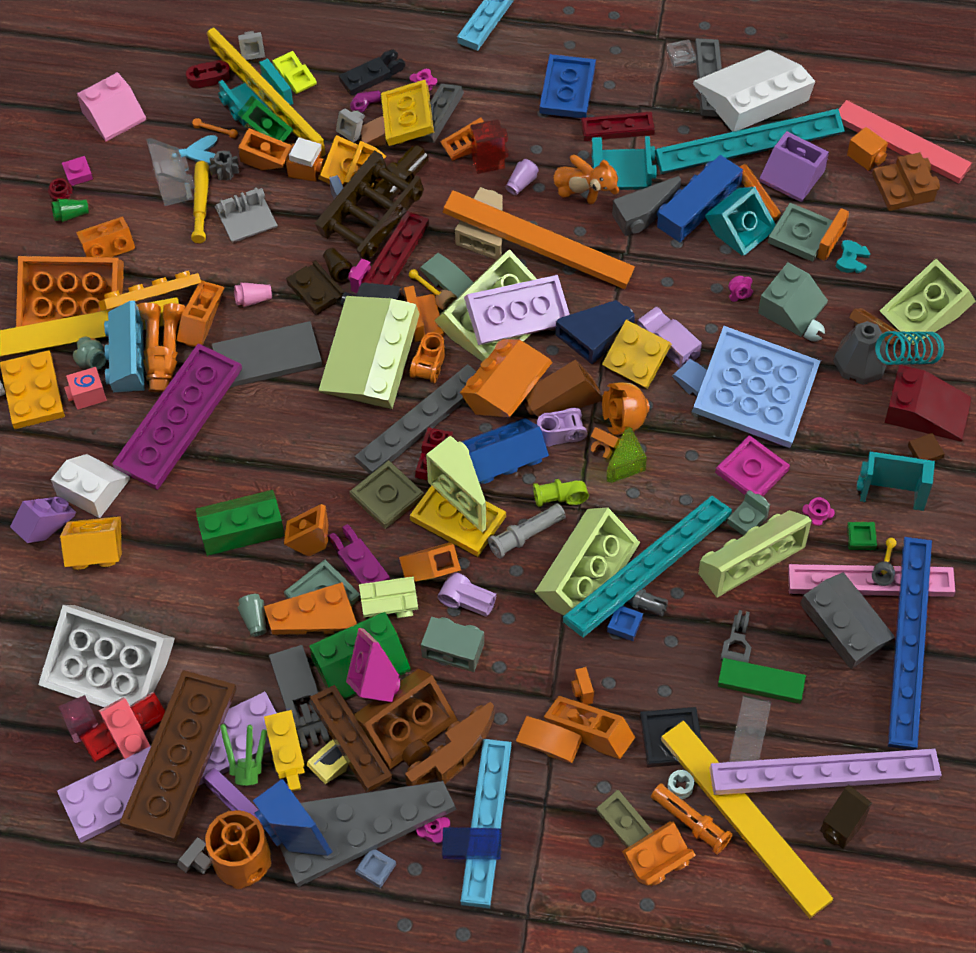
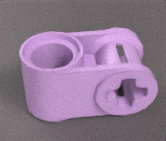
[537,408,588,446]

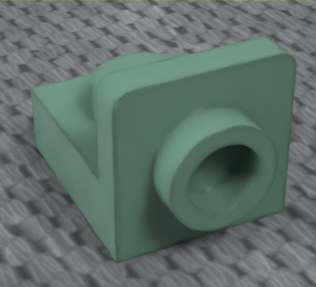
[727,490,770,536]

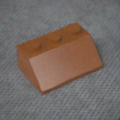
[354,668,458,769]

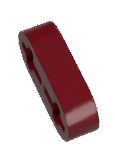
[186,60,231,89]

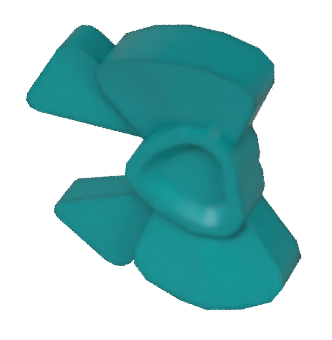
[835,240,870,273]

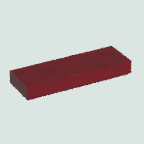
[581,112,655,141]

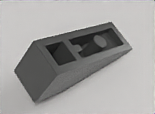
[612,176,681,236]

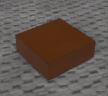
[908,433,945,461]

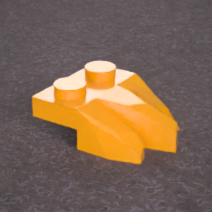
[318,135,386,188]

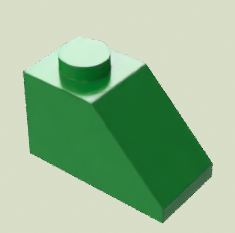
[237,96,293,142]

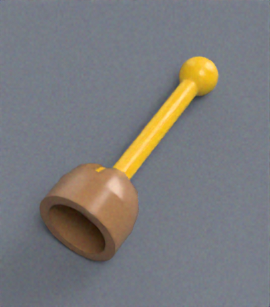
[409,269,457,311]

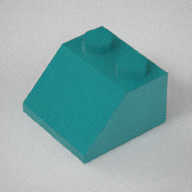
[705,187,776,255]

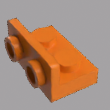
[76,216,135,258]
[622,822,696,886]

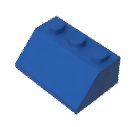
[461,418,549,484]
[253,779,332,856]

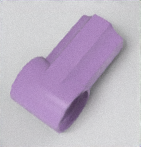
[437,572,496,617]

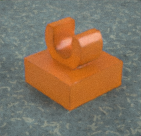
[591,427,624,459]

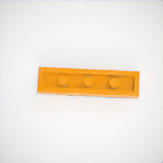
[98,271,201,311]

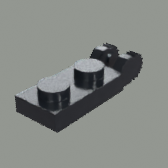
[339,49,406,96]

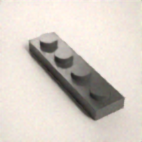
[694,38,722,117]

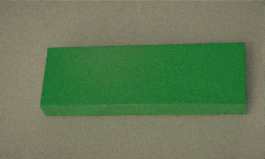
[717,658,806,704]

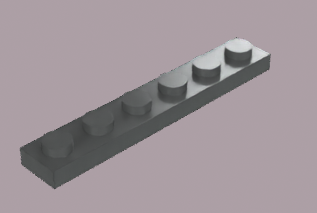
[355,364,477,475]

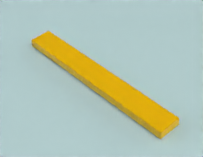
[207,27,326,157]
[0,297,180,357]
[661,721,833,919]

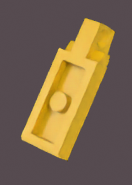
[264,710,305,792]

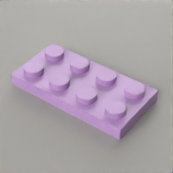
[464,275,570,346]

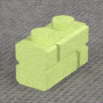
[359,576,418,618]

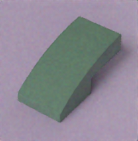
[420,253,473,298]

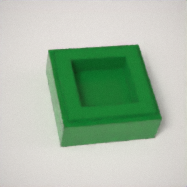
[847,522,877,550]

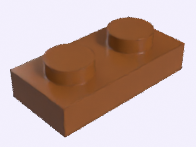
[849,308,900,345]

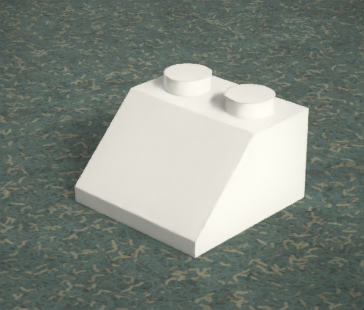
[51,454,130,518]

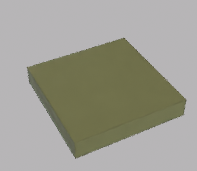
[349,460,424,529]

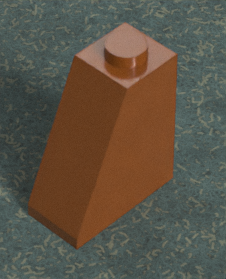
[524,360,603,417]

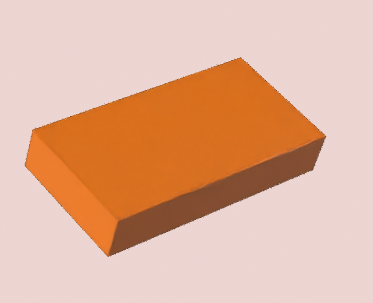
[817,208,849,261]

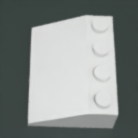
[693,50,815,132]
[38,605,175,707]

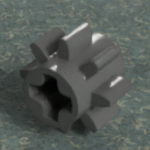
[210,151,239,180]

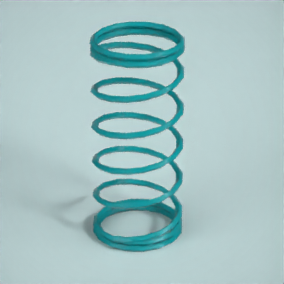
[875,331,944,365]

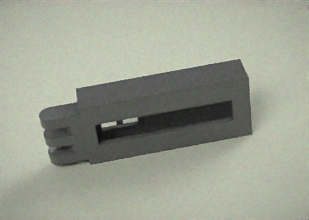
[269,645,330,749]

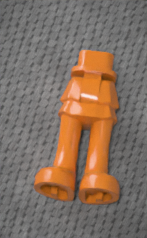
[138,303,186,392]

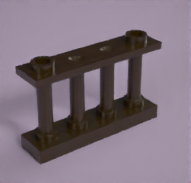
[315,150,424,260]

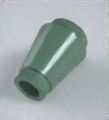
[237,594,267,637]

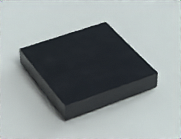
[640,707,702,768]

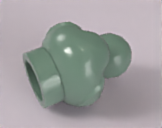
[73,336,106,370]

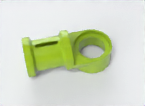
[533,479,589,507]

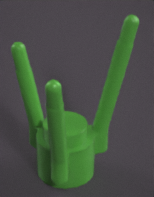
[220,724,267,785]

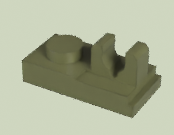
[596,790,653,848]

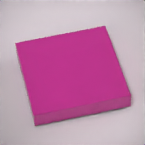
[715,435,790,496]

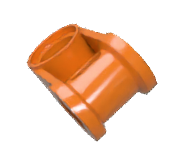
[410,332,445,384]

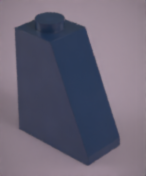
[556,300,635,365]

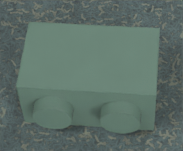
[421,617,485,672]

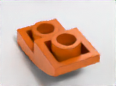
[516,716,583,763]

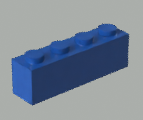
[657,155,743,242]

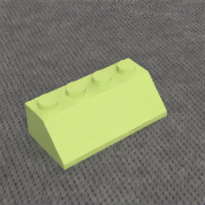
[535,507,640,615]
[698,510,811,598]

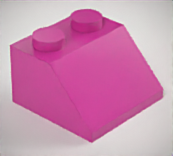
[346,628,400,702]

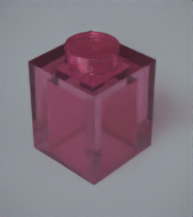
[59,695,98,743]

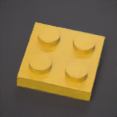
[602,320,672,389]

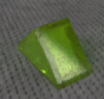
[606,427,647,483]

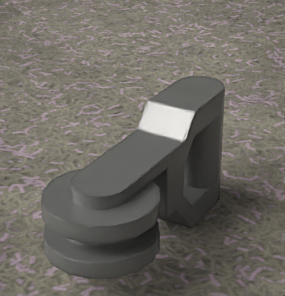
[720,610,752,663]

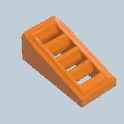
[440,118,495,161]

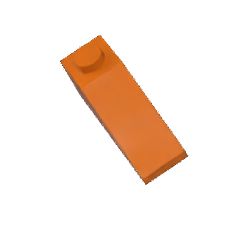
[177,280,225,347]
[544,696,635,759]

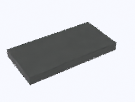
[212,321,322,388]

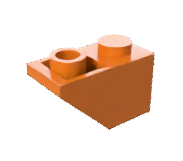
[399,542,461,582]

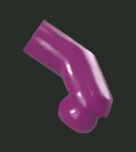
[350,90,381,113]

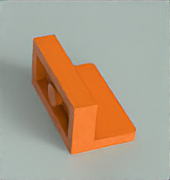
[404,286,444,342]

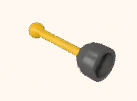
[872,538,897,586]

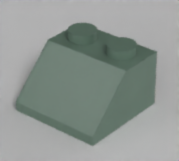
[758,262,828,337]

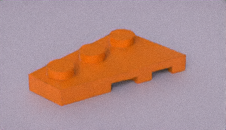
[264,582,357,635]

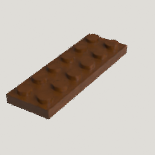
[120,670,237,842]

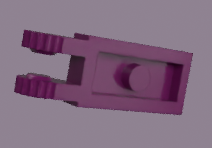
[328,524,390,584]

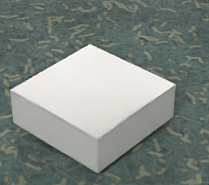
[289,138,321,167]

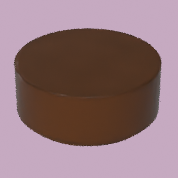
[402,739,431,767]

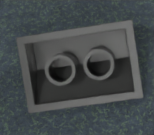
[800,572,895,669]

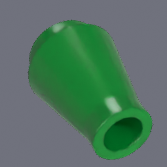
[51,199,89,223]

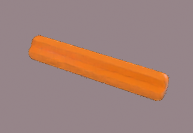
[739,164,781,221]

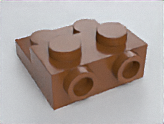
[872,152,940,211]

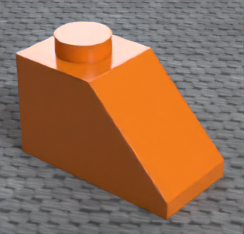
[238,128,293,170]
[284,504,329,557]

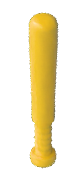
[191,161,209,243]

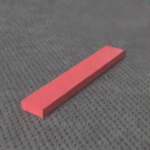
[839,100,972,184]

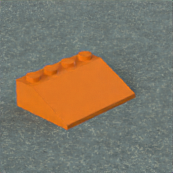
[16,256,124,327]

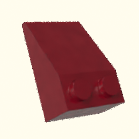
[884,365,972,442]

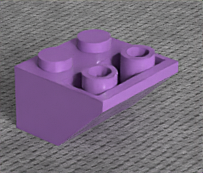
[759,131,829,202]

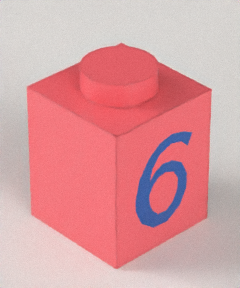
[64,367,107,410]

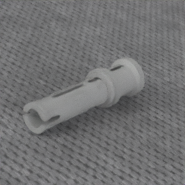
[488,503,566,559]

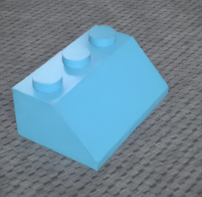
[104,300,145,392]

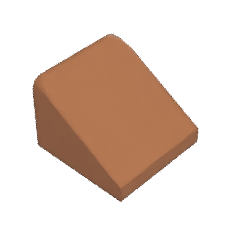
[361,116,386,146]

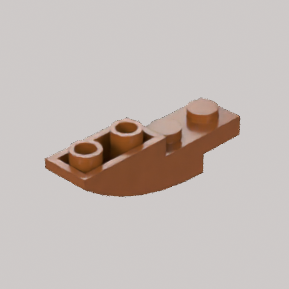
[405,701,494,786]

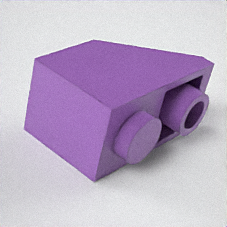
[10,497,76,543]

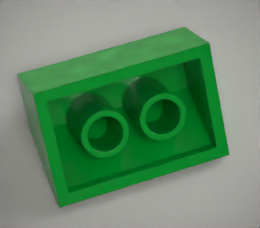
[196,490,285,556]
[309,612,411,700]

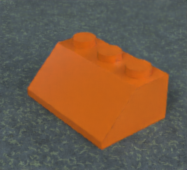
[460,339,553,417]

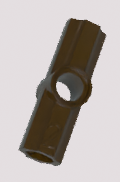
[369,145,429,209]

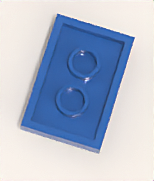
[539,54,596,118]

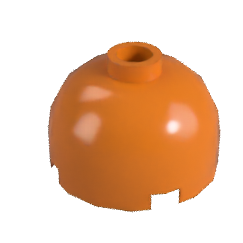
[602,382,649,435]

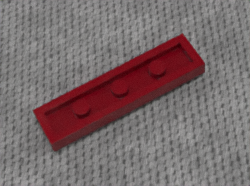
[362,211,429,285]

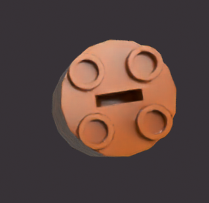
[205,810,271,889]

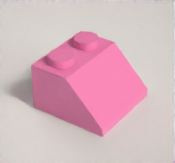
[77,72,146,141]

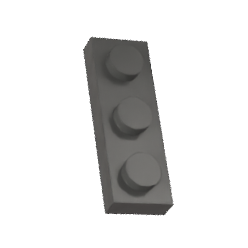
[414,84,464,143]

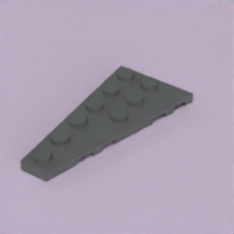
[279,781,457,887]

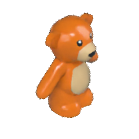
[553,155,619,204]

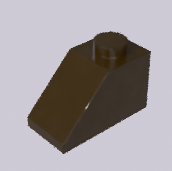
[820,784,872,849]

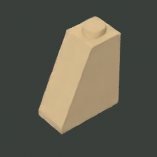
[455,187,503,260]

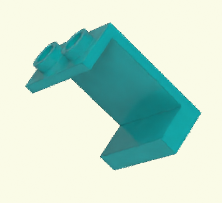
[218,58,293,127]
[591,136,657,190]
[856,451,935,511]

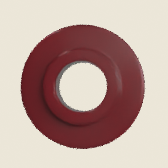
[48,178,73,201]

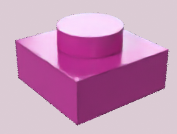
[62,156,93,186]
[348,258,371,293]

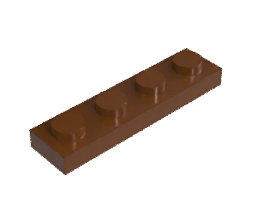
[309,685,392,793]

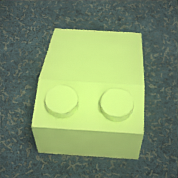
[880,259,976,345]
[426,436,486,532]

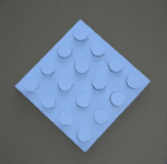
[692,326,820,448]

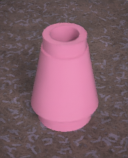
[234,282,272,307]

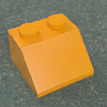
[60,517,122,570]

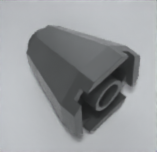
[833,321,890,385]

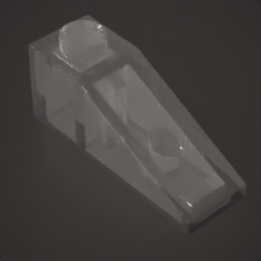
[729,695,771,762]

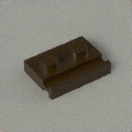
[286,260,344,316]

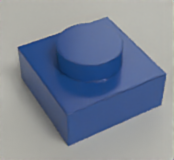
[607,606,643,641]

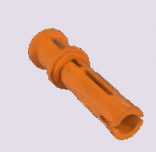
[651,783,732,854]

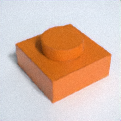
[571,667,594,705]

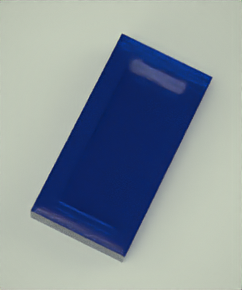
[442,827,502,860]

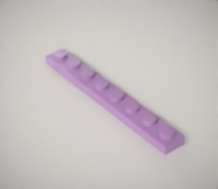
[709,749,941,795]

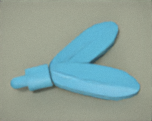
[170,135,217,165]

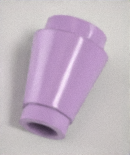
[505,159,539,195]

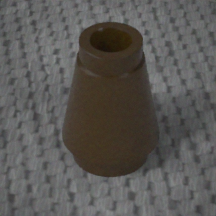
[323,248,353,283]

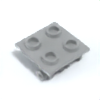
[215,187,278,243]

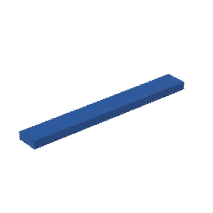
[887,537,932,750]

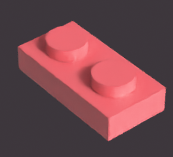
[99,697,150,759]

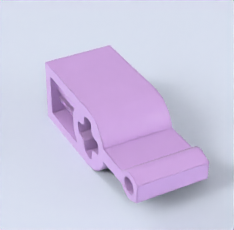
[637,307,702,368]

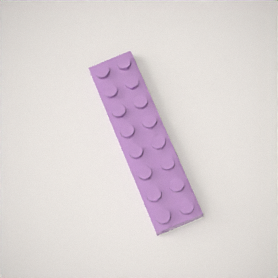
[57,692,276,843]

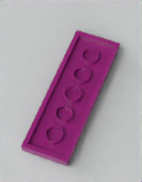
[112,343,242,490]

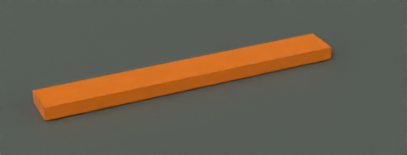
[442,190,635,289]

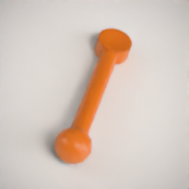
[192,118,238,138]

